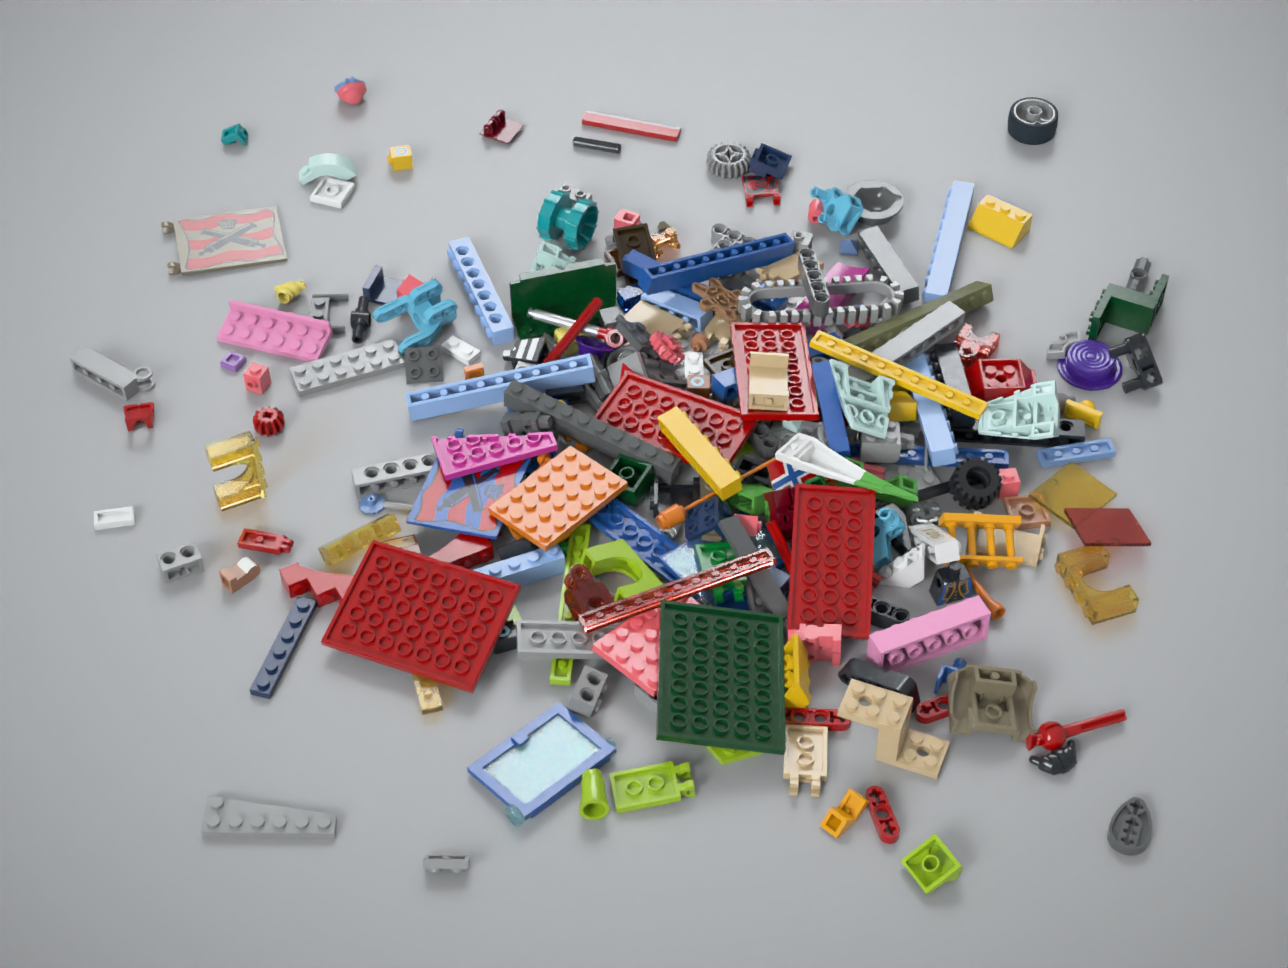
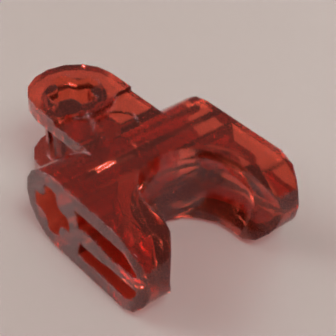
[954,322,1000,369]
[564,564,617,622]

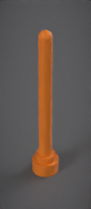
[964,565,1006,620]

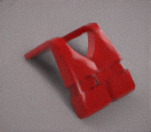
[123,402,155,431]

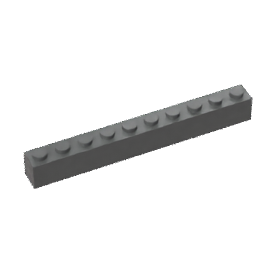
[504,379,681,486]

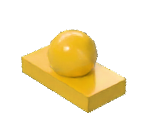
[1063,399,1103,430]

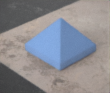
[840,239,858,255]

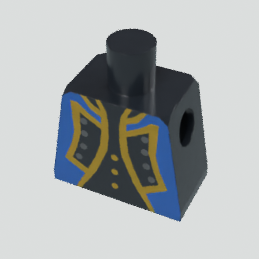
[929,561,973,606]

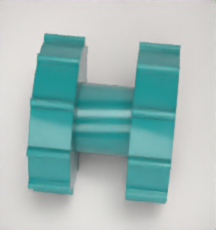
[536,189,600,251]

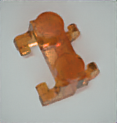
[651,227,681,258]

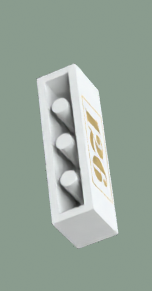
[908,523,961,565]

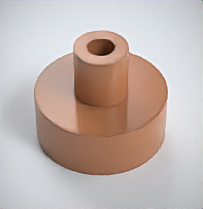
[690,334,710,353]

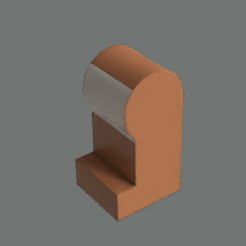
[219,557,260,594]

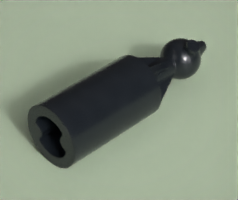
[497,537,538,560]

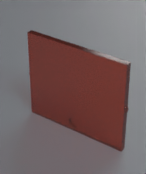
[1064,508,1152,546]

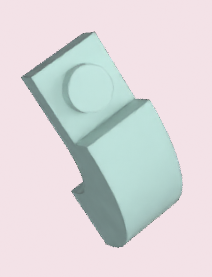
[299,153,357,185]

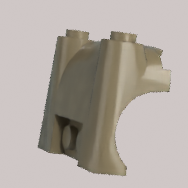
[947,664,1038,742]

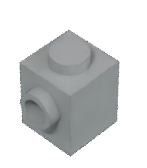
[790,230,813,254]

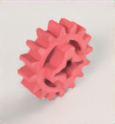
[649,330,685,365]

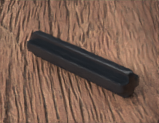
[573,136,621,154]

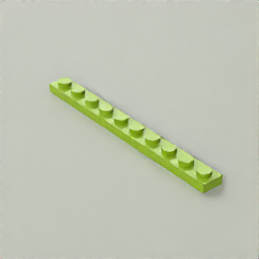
[549,523,591,686]

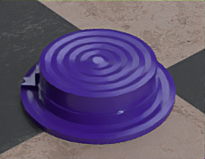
[1057,340,1122,391]

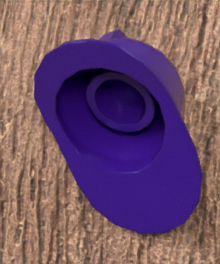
[576,336,617,360]

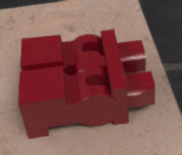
[763,487,795,541]

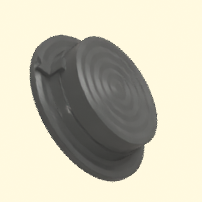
[844,180,904,226]

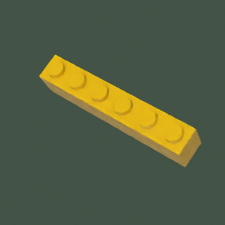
[657,406,743,501]

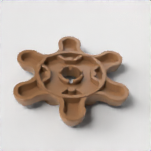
[692,277,741,324]

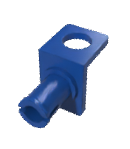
[934,658,967,694]

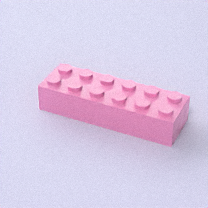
[866,595,991,672]

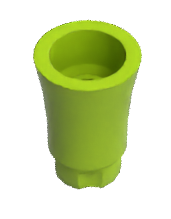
[579,768,610,820]

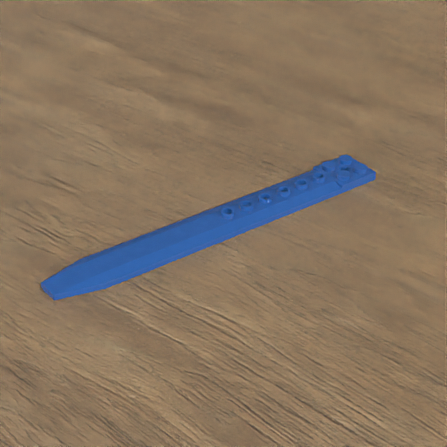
[525,451,749,611]

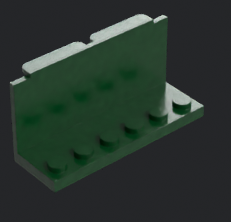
[509,258,624,340]

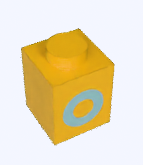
[387,145,413,171]

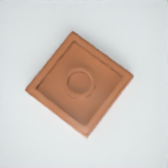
[1003,493,1051,530]

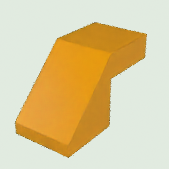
[820,789,869,839]

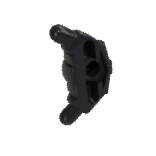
[1029,740,1077,775]

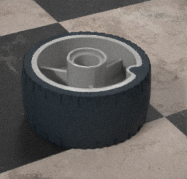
[1008,97,1058,145]

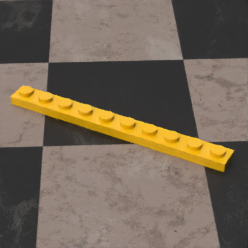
[809,330,988,420]

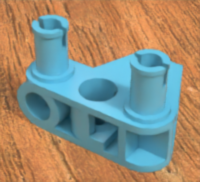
[810,186,864,236]
[873,507,906,570]

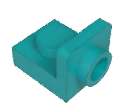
[221,123,249,146]

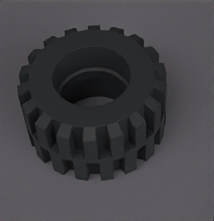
[949,457,1002,510]

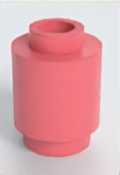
[808,199,824,224]

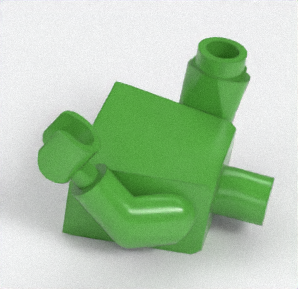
[725,484,774,527]

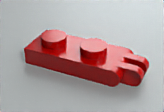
[237,528,294,555]

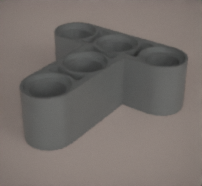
[747,420,779,461]

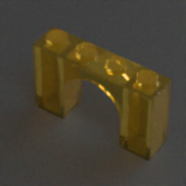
[204,430,268,512]
[1054,541,1139,625]

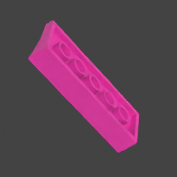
[787,262,870,335]

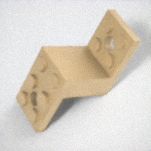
[837,678,950,779]

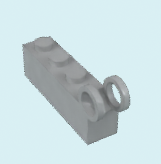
[70,346,155,401]

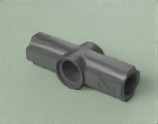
[1126,257,1151,292]
[590,353,613,403]

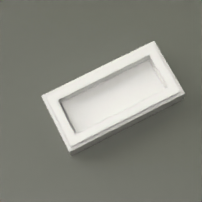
[94,506,135,530]

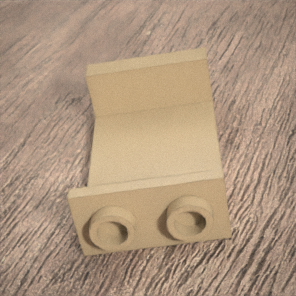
[749,352,789,411]
[966,511,1047,567]

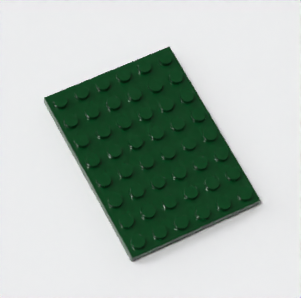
[656,600,786,755]

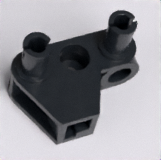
[1108,332,1163,394]

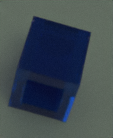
[617,283,644,313]

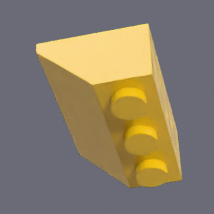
[968,195,1032,249]
[784,634,811,708]

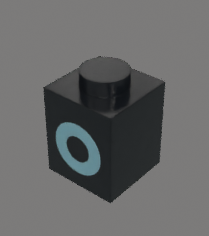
[494,620,517,655]

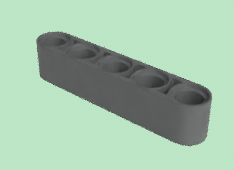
[798,248,830,317]

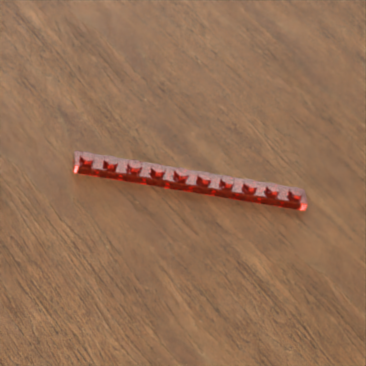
[577,547,777,634]

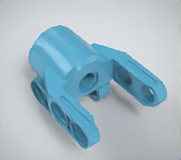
[372,279,458,356]

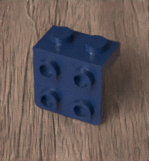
[685,496,732,541]

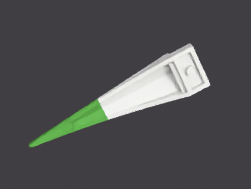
[775,432,919,502]

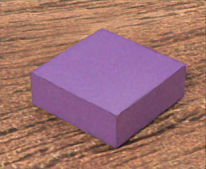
[220,351,246,372]

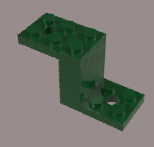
[1086,274,1169,340]

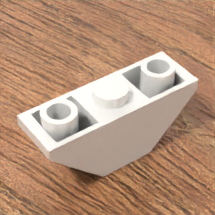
[879,543,925,588]

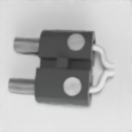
[906,500,943,525]

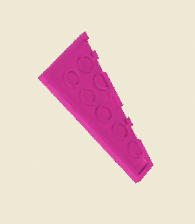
[430,432,558,481]

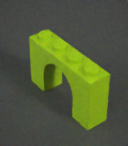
[580,539,668,616]

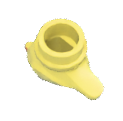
[274,280,307,304]

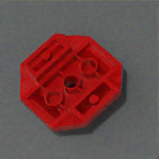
[964,359,1037,402]

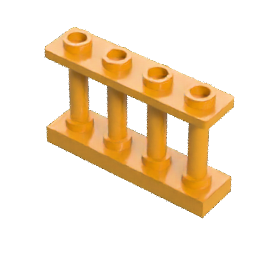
[938,513,1024,570]

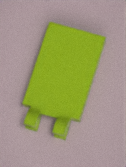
[609,761,696,814]

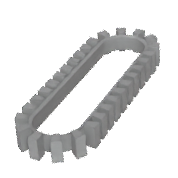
[738,274,904,327]

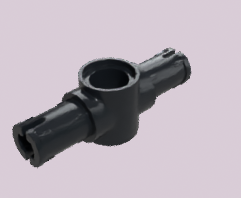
[350,296,371,344]

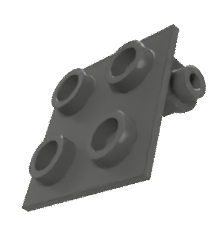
[404,346,444,384]

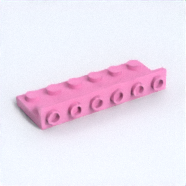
[217,300,333,362]

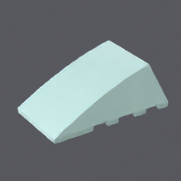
[829,359,895,439]

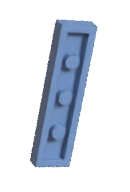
[1036,438,1116,468]

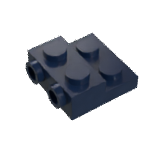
[748,143,792,180]

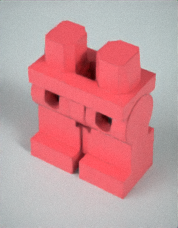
[788,624,842,666]

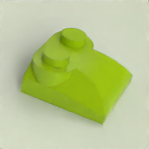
[900,833,963,895]

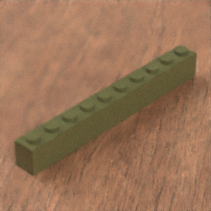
[843,281,994,353]

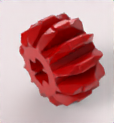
[252,405,285,437]

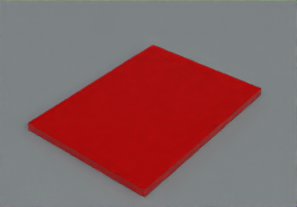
[321,540,522,694]

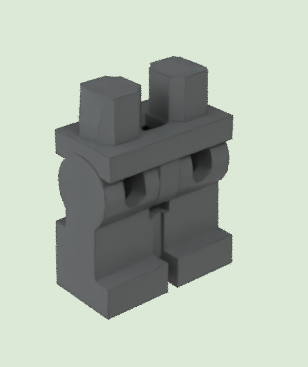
[643,358,687,391]
[500,411,558,441]

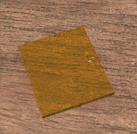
[1028,461,1117,530]

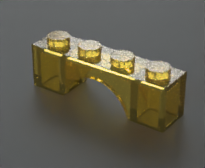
[318,513,402,566]

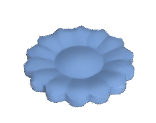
[359,494,385,515]

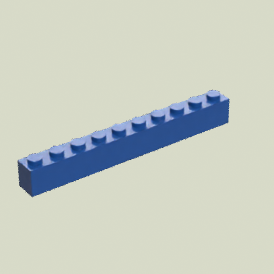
[638,233,796,296]

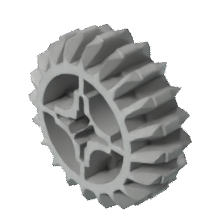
[706,142,751,179]

